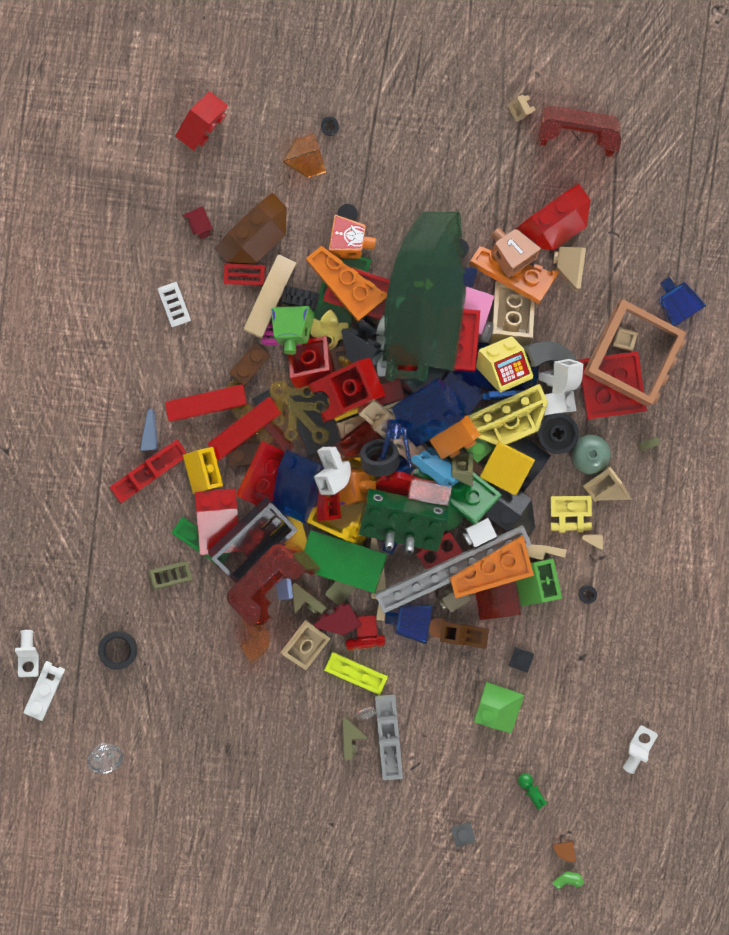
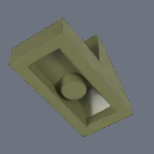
[292,582,326,614]
[343,718,368,760]

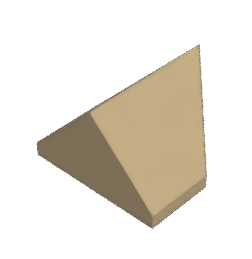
[583,467,632,502]

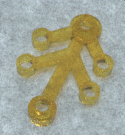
[270,381,329,444]

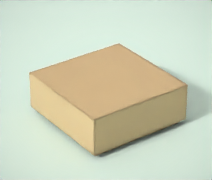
[613,327,638,352]

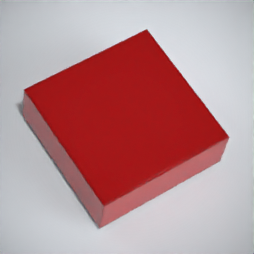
[357,615,378,637]

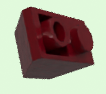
[314,603,362,635]

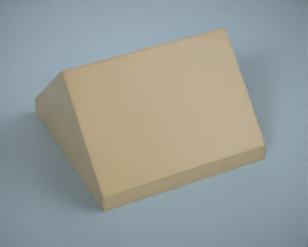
[280,619,331,670]

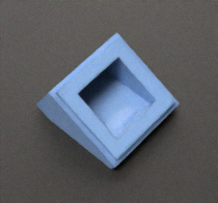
[276,578,293,600]

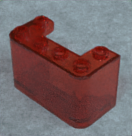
[227,543,320,627]

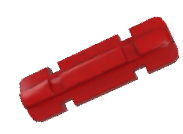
[346,635,385,650]

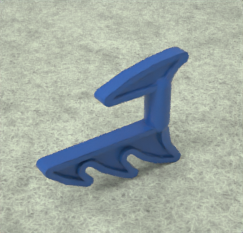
[482,390,524,400]

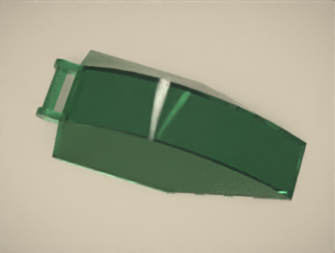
[381,212,466,382]

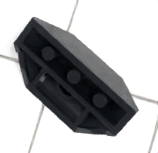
[483,479,535,537]

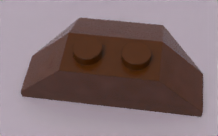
[215,193,287,263]

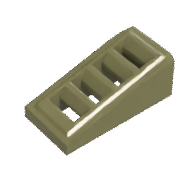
[147,560,193,591]

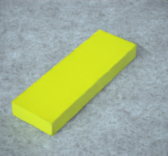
[324,652,388,695]

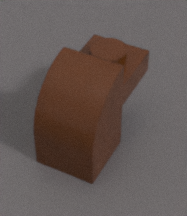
[440,622,489,649]

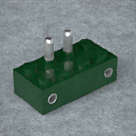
[358,488,448,554]

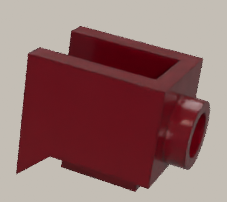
[182,206,214,240]

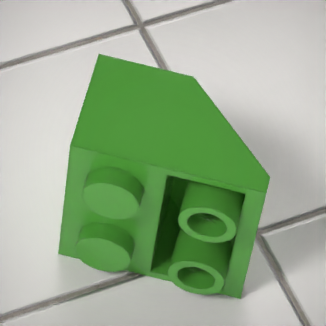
[516,558,562,606]

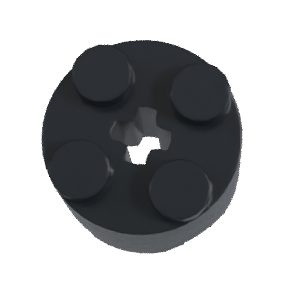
[537,413,579,454]

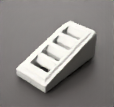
[158,282,191,328]

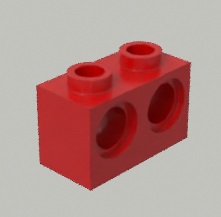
[416,532,463,570]

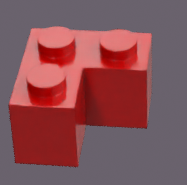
[175,91,228,151]

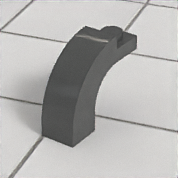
[523,341,581,392]

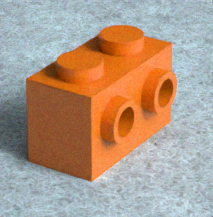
[429,415,481,459]

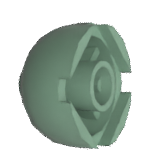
[570,435,611,475]

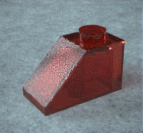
[334,420,382,459]

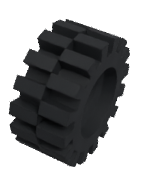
[281,286,320,311]

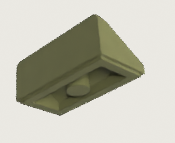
[452,454,473,486]
[325,581,356,605]

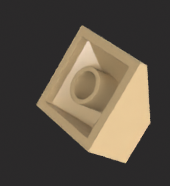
[553,247,586,292]

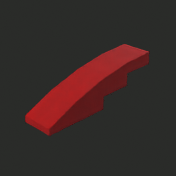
[109,439,187,504]

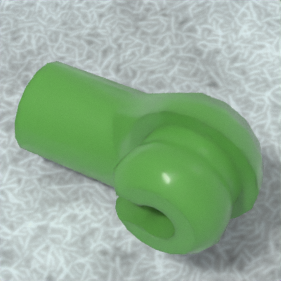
[552,871,584,890]

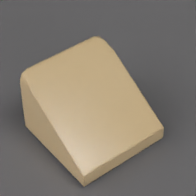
[581,534,603,550]

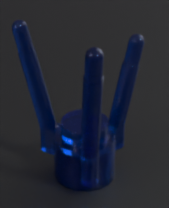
[381,419,412,468]

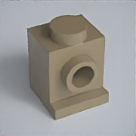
[439,587,471,613]

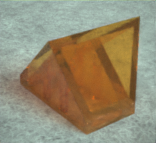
[281,133,326,178]

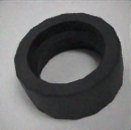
[360,439,400,477]
[98,631,137,670]

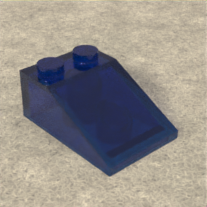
[272,449,324,524]

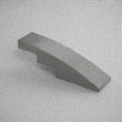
[375,694,403,780]

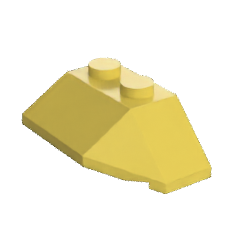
[469,384,548,445]

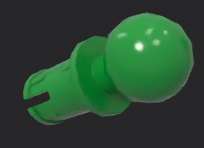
[518,773,548,810]

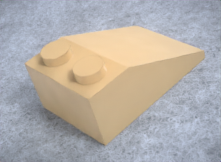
[489,281,535,347]

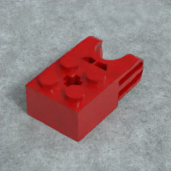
[308,358,385,422]

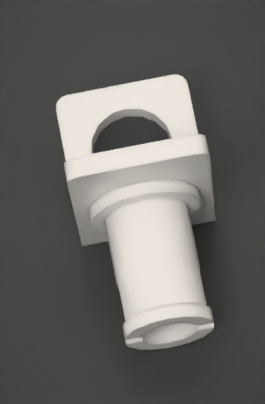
[15,630,39,677]
[623,726,658,774]

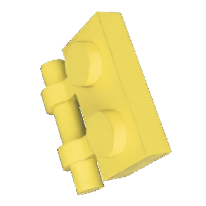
[550,496,592,533]

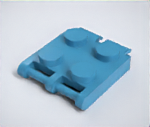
[411,446,460,487]

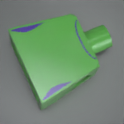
[271,306,314,355]

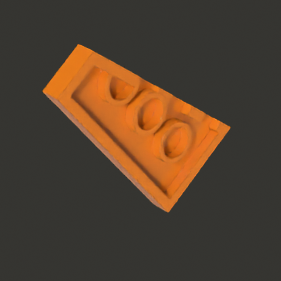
[305,246,389,322]
[469,246,559,304]
[449,536,534,598]

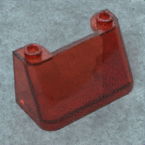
[535,106,621,158]

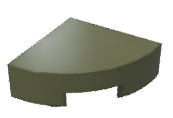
[637,437,660,451]

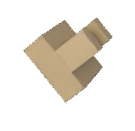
[507,95,536,122]

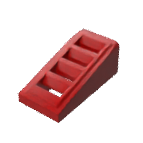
[317,488,342,521]

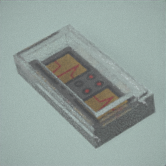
[478,321,495,343]

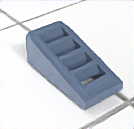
[140,409,158,451]

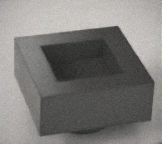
[451,822,476,847]

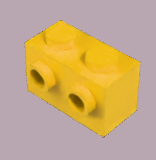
[183,447,223,494]

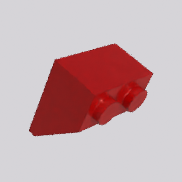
[288,336,334,390]

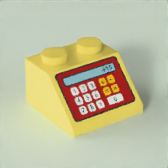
[476,336,533,392]

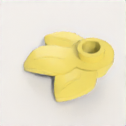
[310,310,349,350]

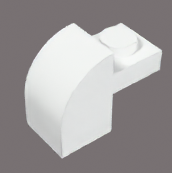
[539,359,583,394]
[544,391,576,416]
[314,447,351,495]

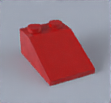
[194,489,240,555]

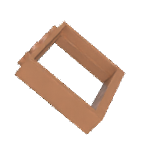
[583,299,686,407]

